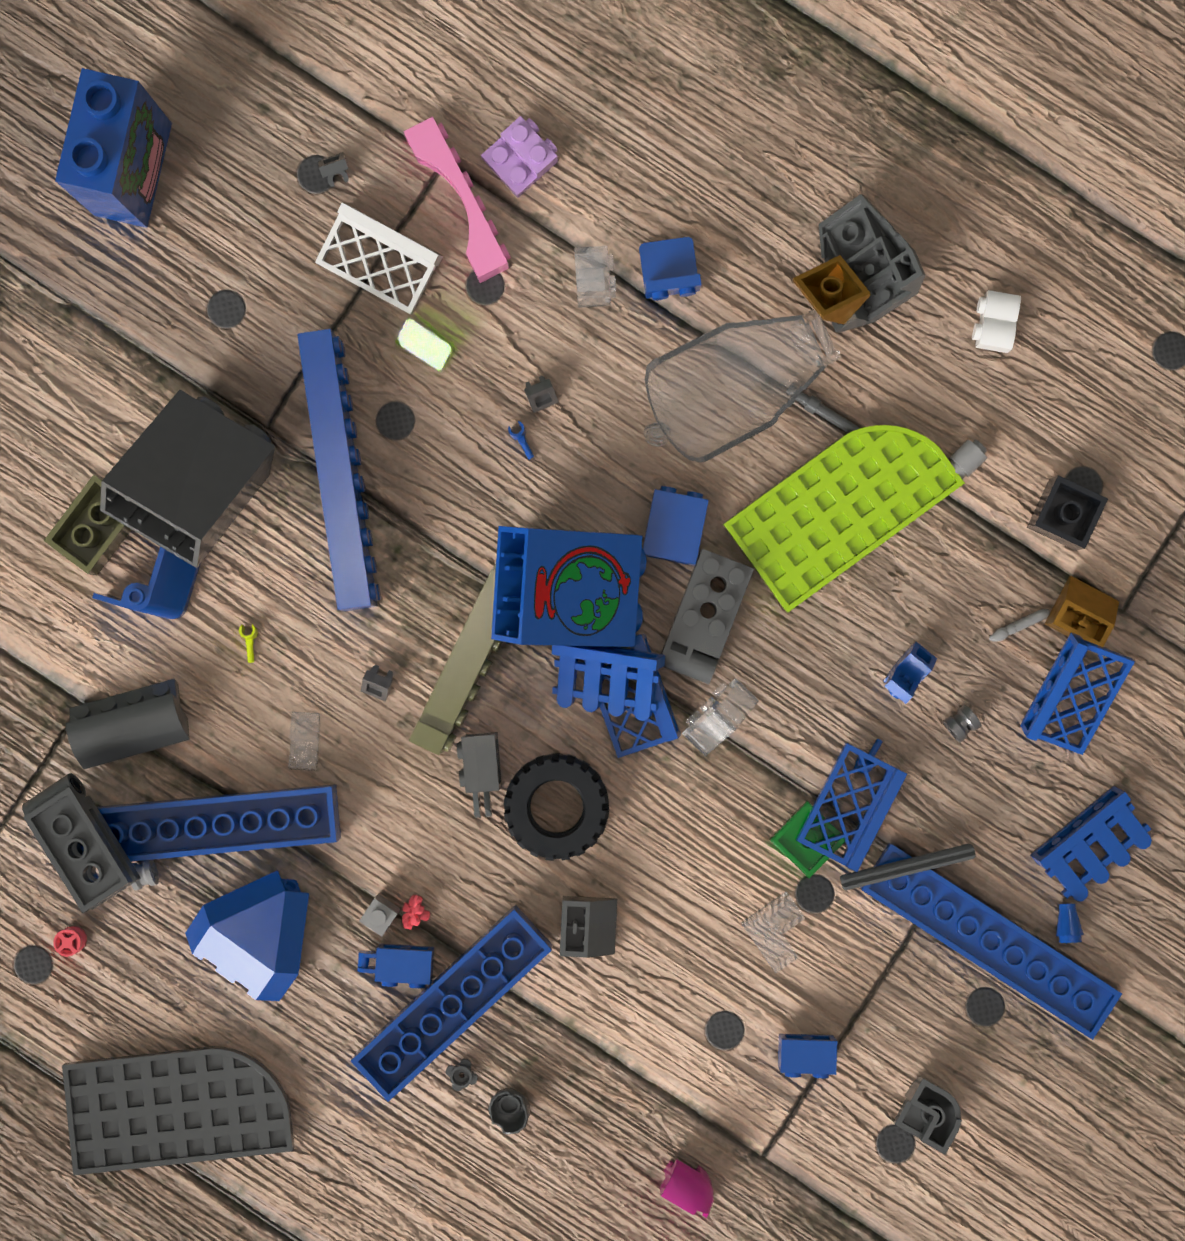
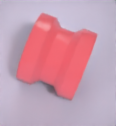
[53,926,87,957]

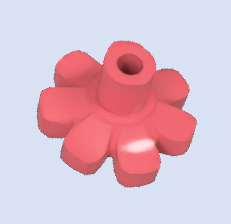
[402,895,430,930]

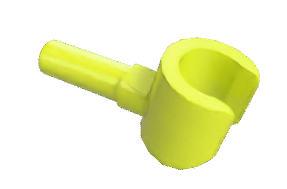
[239,624,258,663]

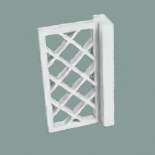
[315,203,443,315]

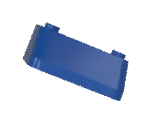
[92,547,200,619]

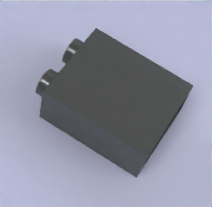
[100,390,275,568]

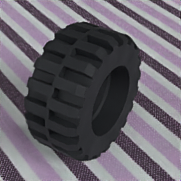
[504,753,609,861]

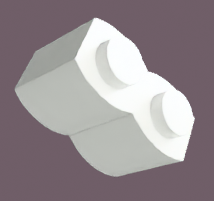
[972,290,1021,353]

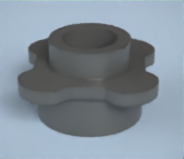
[446,1059,478,1091]

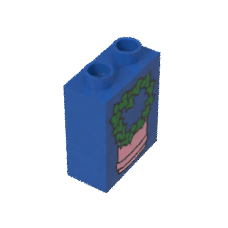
[55,68,172,228]

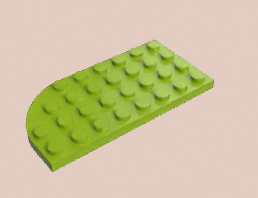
[723,425,965,613]

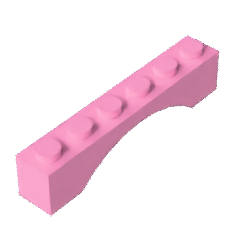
[403,117,511,283]

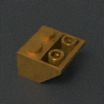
[1045,576,1119,647]

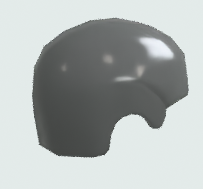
[488,1088,530,1135]

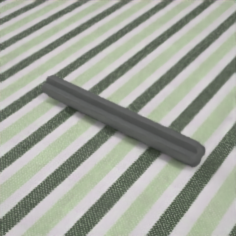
[840,844,976,890]

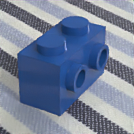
[778,1033,837,1079]

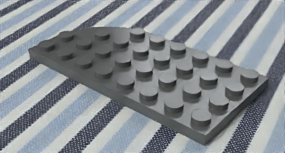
[62,1046,295,1175]

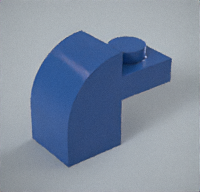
[884,642,937,704]

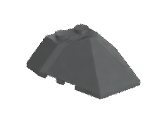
[819,194,926,333]

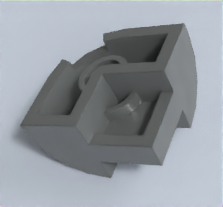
[893,1077,962,1155]

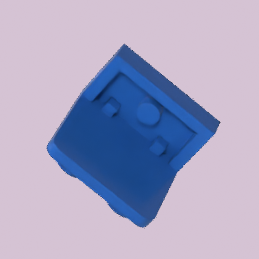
[639,237,702,300]

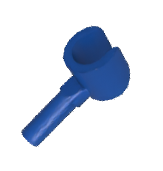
[508,421,534,460]
[854,739,883,774]

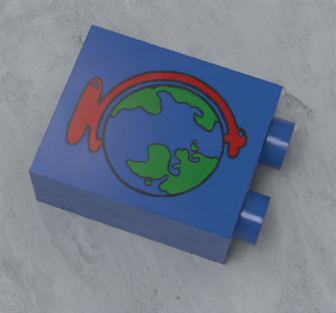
[491,526,647,647]

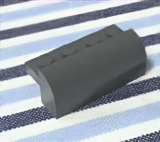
[66,679,190,769]

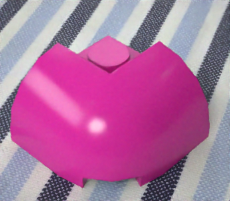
[660,1159,714,1218]

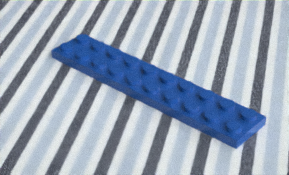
[860,843,1122,1040]

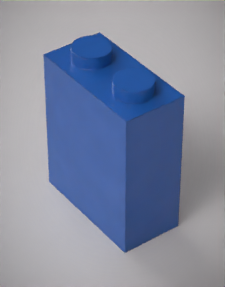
[643,486,709,566]

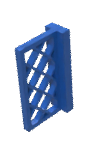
[1020,632,1135,755]
[583,633,681,758]
[796,743,907,872]

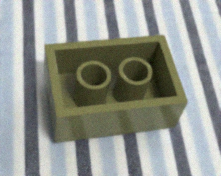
[44,475,132,575]

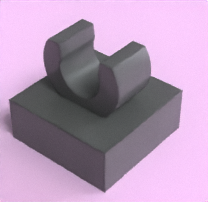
[318,152,348,187]

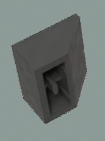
[560,896,618,958]

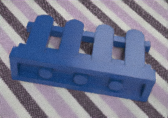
[551,645,665,721]
[1030,786,1152,901]

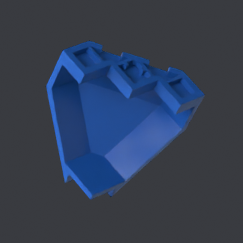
[185,870,309,1001]

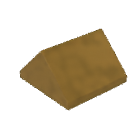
[793,255,870,324]

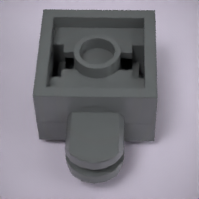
[457,732,502,818]

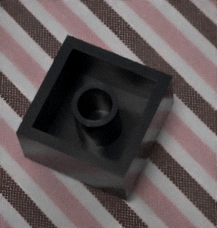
[1027,475,1108,551]

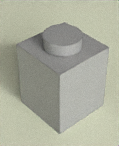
[359,894,401,937]

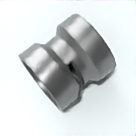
[943,705,982,743]

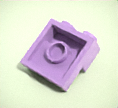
[481,116,558,198]

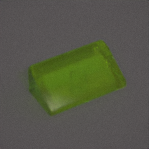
[395,317,455,373]

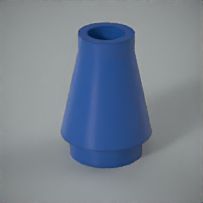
[1056,903,1084,943]

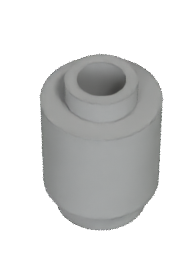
[949,439,987,479]

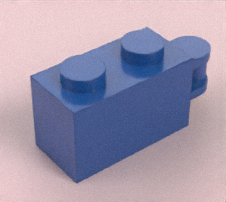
[357,944,434,989]

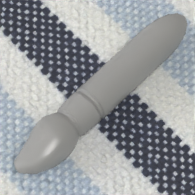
[989,609,1050,642]

